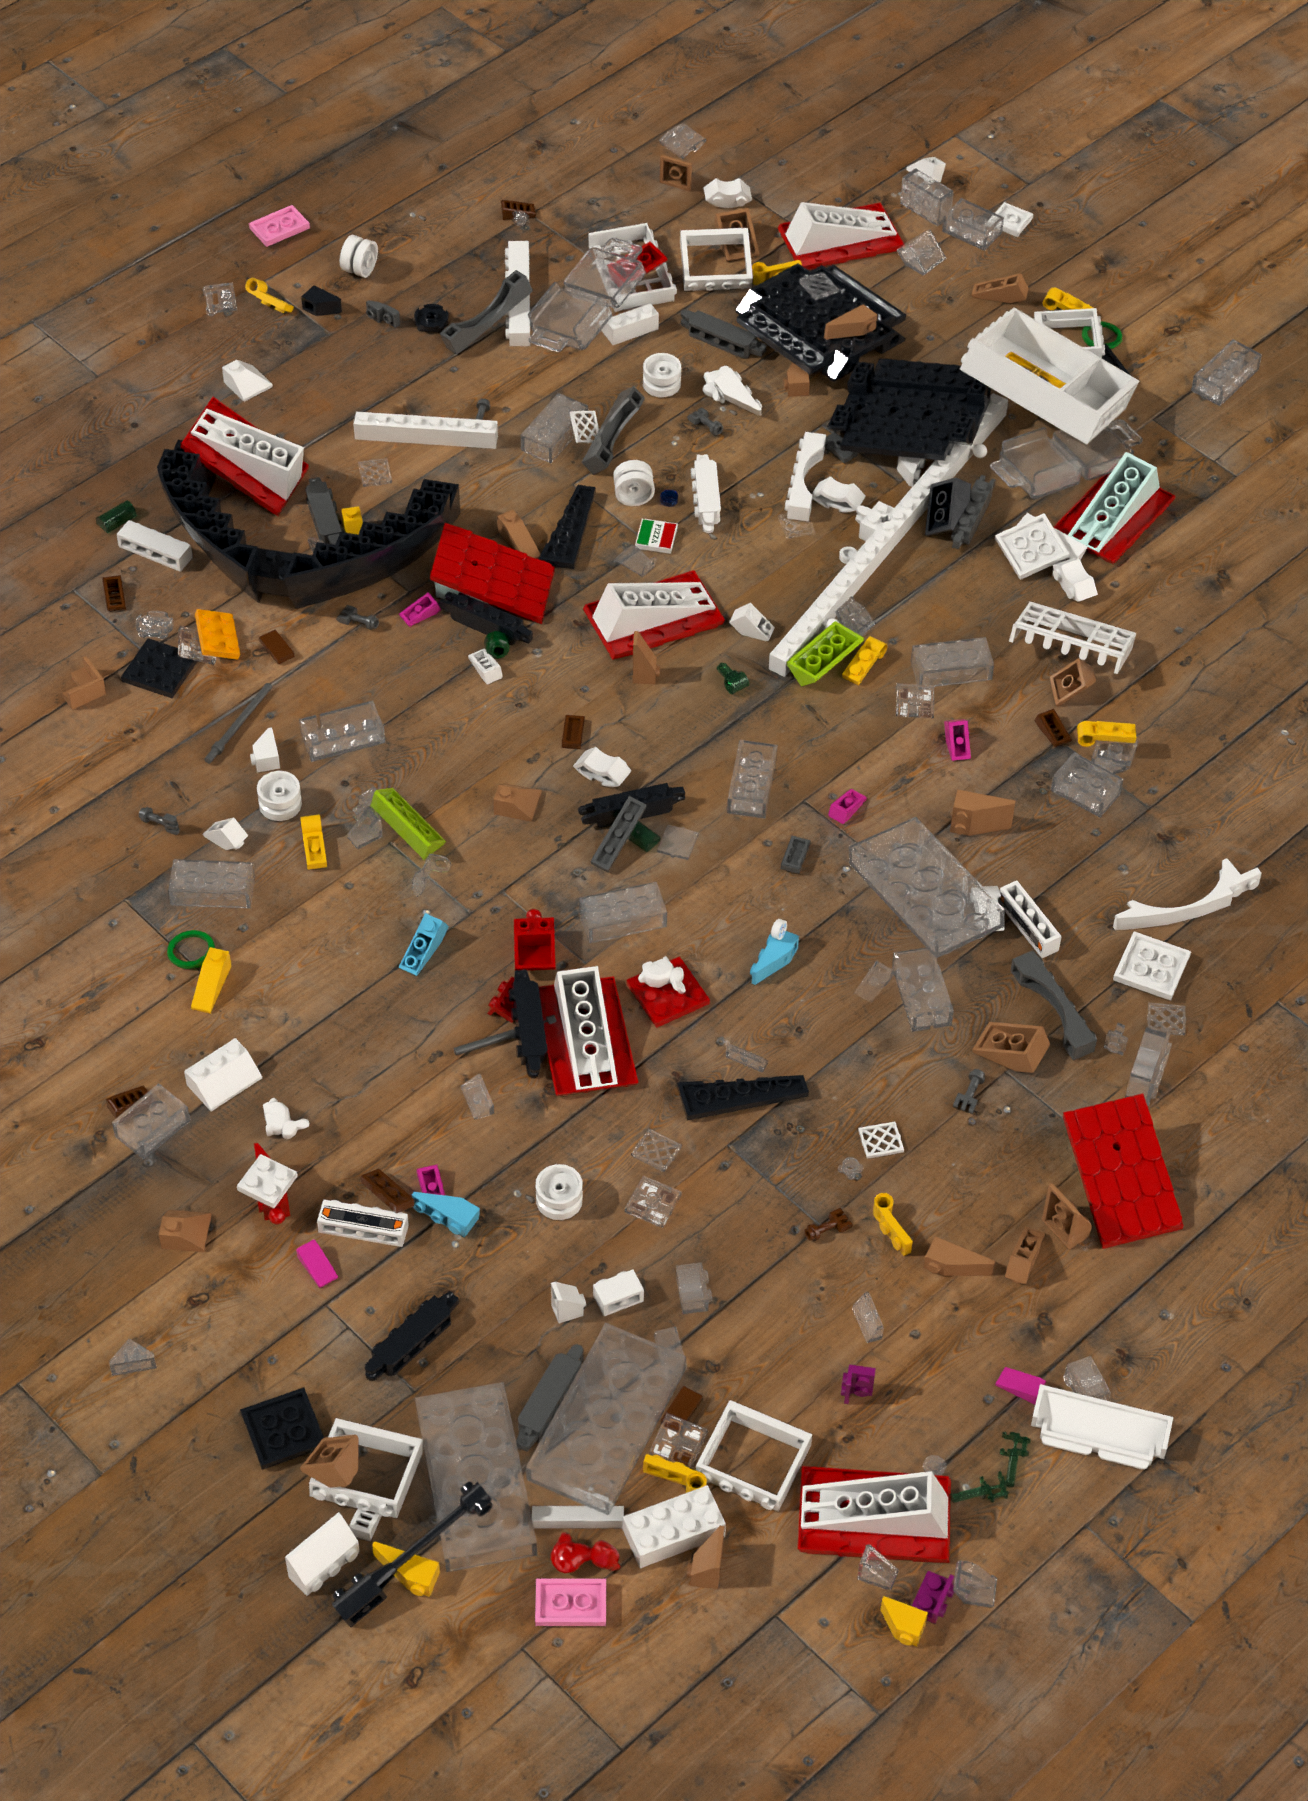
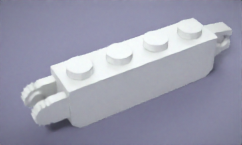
[691,454,721,534]

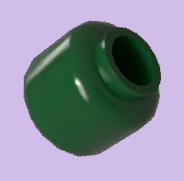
[484,631,510,659]

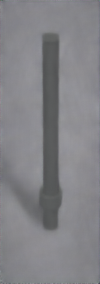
[204,683,272,764]
[453,1015,557,1056]

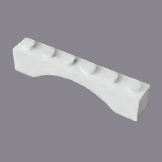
[785,432,826,522]

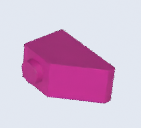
[944,719,971,761]

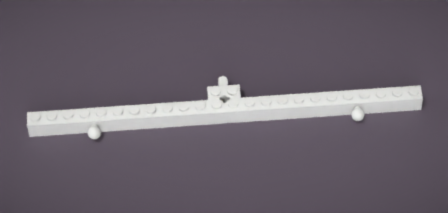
[769,393,1008,677]

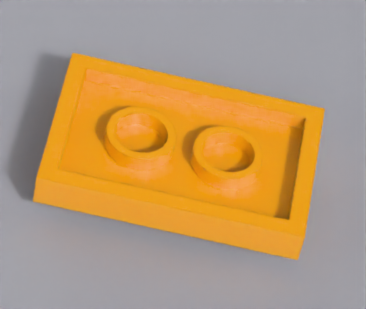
[195,609,240,660]

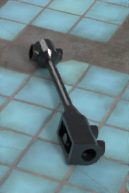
[331,1482,493,1628]

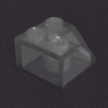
[1089,740,1139,777]

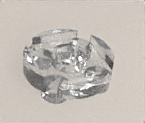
[135,611,174,639]

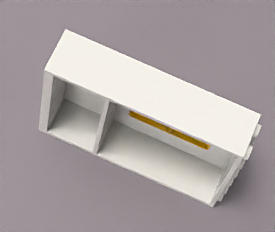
[960,308,1139,444]

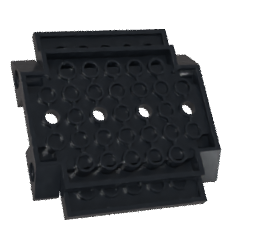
[736,263,906,382]
[827,358,992,461]

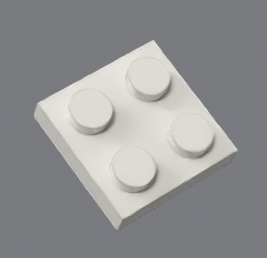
[237,1154,298,1208]

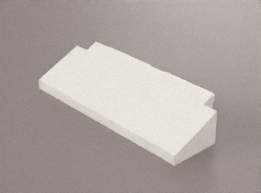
[1031,1384,1173,1470]

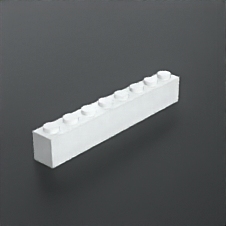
[505,241,530,346]
[354,412,498,449]

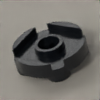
[414,304,449,333]

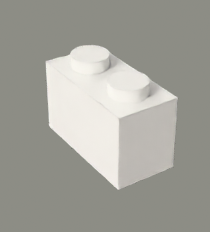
[593,1269,644,1316]

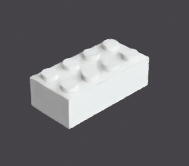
[622,1485,726,1568]

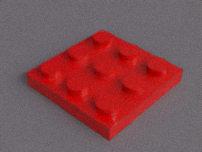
[627,956,710,1028]

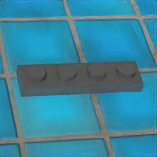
[591,796,647,873]

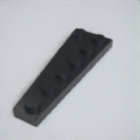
[539,485,596,569]
[677,1075,809,1121]

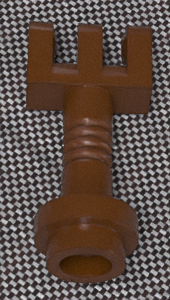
[804,1208,853,1241]

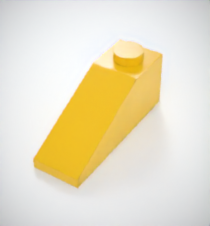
[191,947,231,1014]
[372,1541,440,1597]

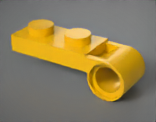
[752,260,802,285]
[246,278,294,313]
[1043,287,1093,310]
[842,636,888,686]
[1077,721,1137,747]
[300,814,327,870]
[873,1193,913,1256]
[643,1454,707,1493]

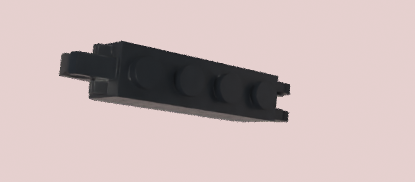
[438,591,533,646]
[578,783,685,828]
[508,970,547,1079]
[364,1291,459,1381]

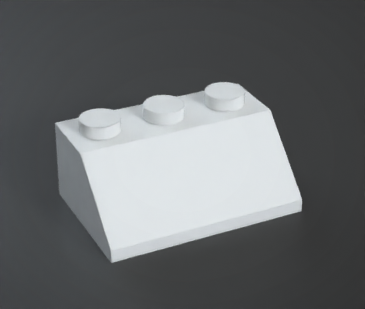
[597,303,659,345]
[184,1038,262,1112]
[285,1512,360,1596]

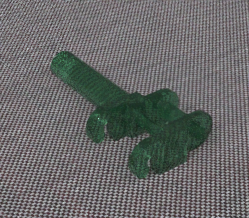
[999,1432,1031,1487]
[950,1471,1009,1503]

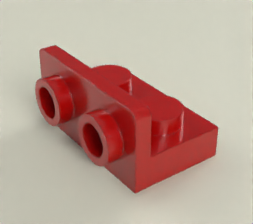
[487,976,514,1023]

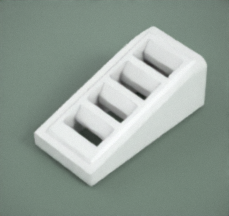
[468,649,503,684]
[349,1509,382,1542]

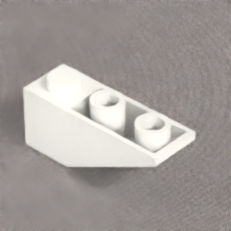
[714,368,762,416]

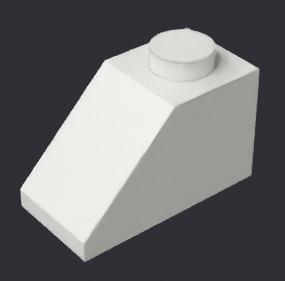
[250,727,280,773]
[203,817,248,850]
[551,1282,586,1323]

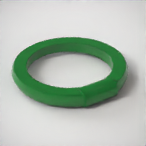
[1082,321,1123,349]
[167,930,215,969]

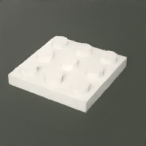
[995,513,1069,580]
[1113,931,1191,1001]

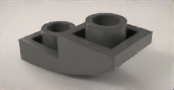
[366,300,400,328]

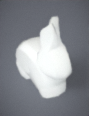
[703,366,735,403]
[638,956,686,994]
[263,1098,309,1139]

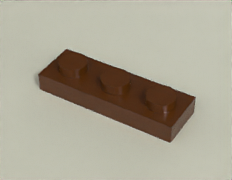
[361,1169,414,1213]

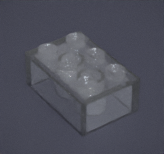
[900,168,954,226]
[942,198,1004,251]
[1051,752,1124,818]
[1125,1027,1172,1106]
[112,1083,190,1160]

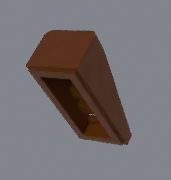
[501,200,536,220]
[102,575,126,611]
[1034,709,1072,748]
[106,1085,154,1122]

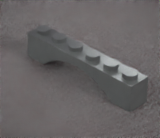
[440,270,533,355]
[581,386,645,475]
[1010,950,1097,1060]

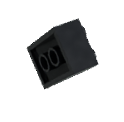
[925,477,971,537]

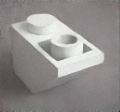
[907,157,946,185]
[897,456,926,487]
[729,603,775,641]

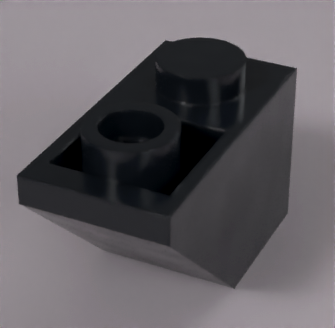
[301,285,342,316]

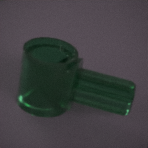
[717,662,749,694]

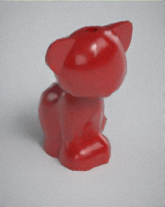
[550,1532,621,1574]

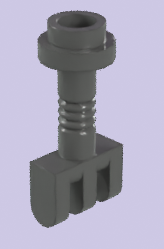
[469,398,491,420]
[687,407,723,435]
[336,605,379,630]
[139,807,180,835]
[953,1069,985,1114]

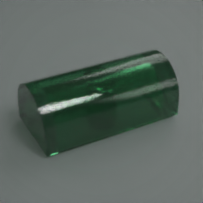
[96,500,137,533]
[628,821,660,852]

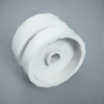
[339,235,378,278]
[643,353,681,397]
[613,460,655,506]
[257,771,302,821]
[536,1164,583,1220]

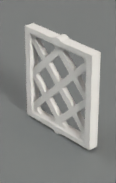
[569,410,599,444]
[858,1122,904,1159]

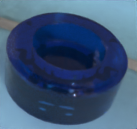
[660,489,678,507]

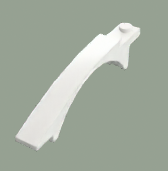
[1113,859,1262,930]

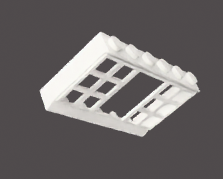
[589,223,677,312]
[1009,601,1136,674]

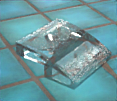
[659,123,707,160]

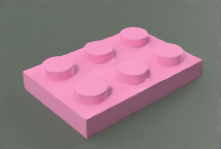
[249,205,310,247]
[535,1579,606,1626]

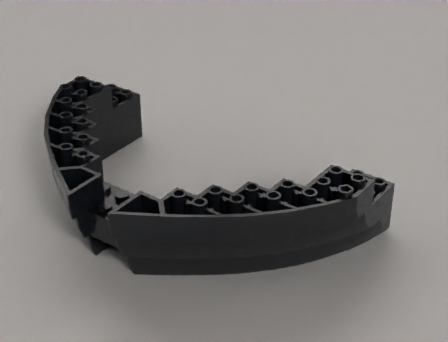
[157,440,460,609]

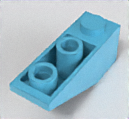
[399,913,449,976]
[750,931,799,985]
[411,1192,480,1238]

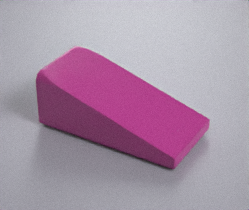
[399,592,441,627]
[828,789,867,824]
[416,1164,445,1195]
[296,1239,338,1288]
[995,1367,1046,1405]

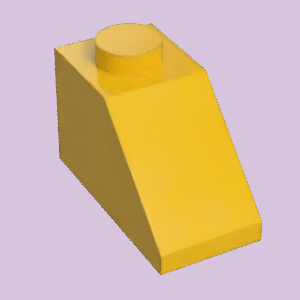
[341,506,363,535]
[881,1596,928,1647]

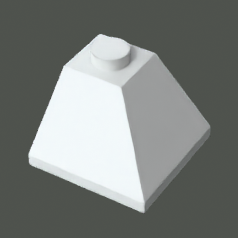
[222,360,273,402]

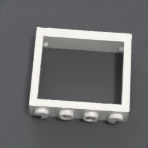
[680,228,753,291]
[1034,308,1105,358]
[696,1400,812,1512]
[309,1418,423,1518]

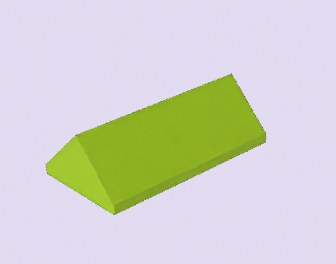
[787,621,864,687]
[370,788,446,860]

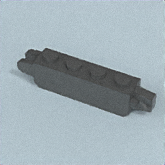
[681,309,767,359]
[951,475,996,550]
[305,477,345,545]
[515,1344,584,1452]

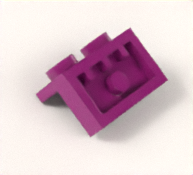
[840,1364,876,1404]
[912,1571,957,1624]

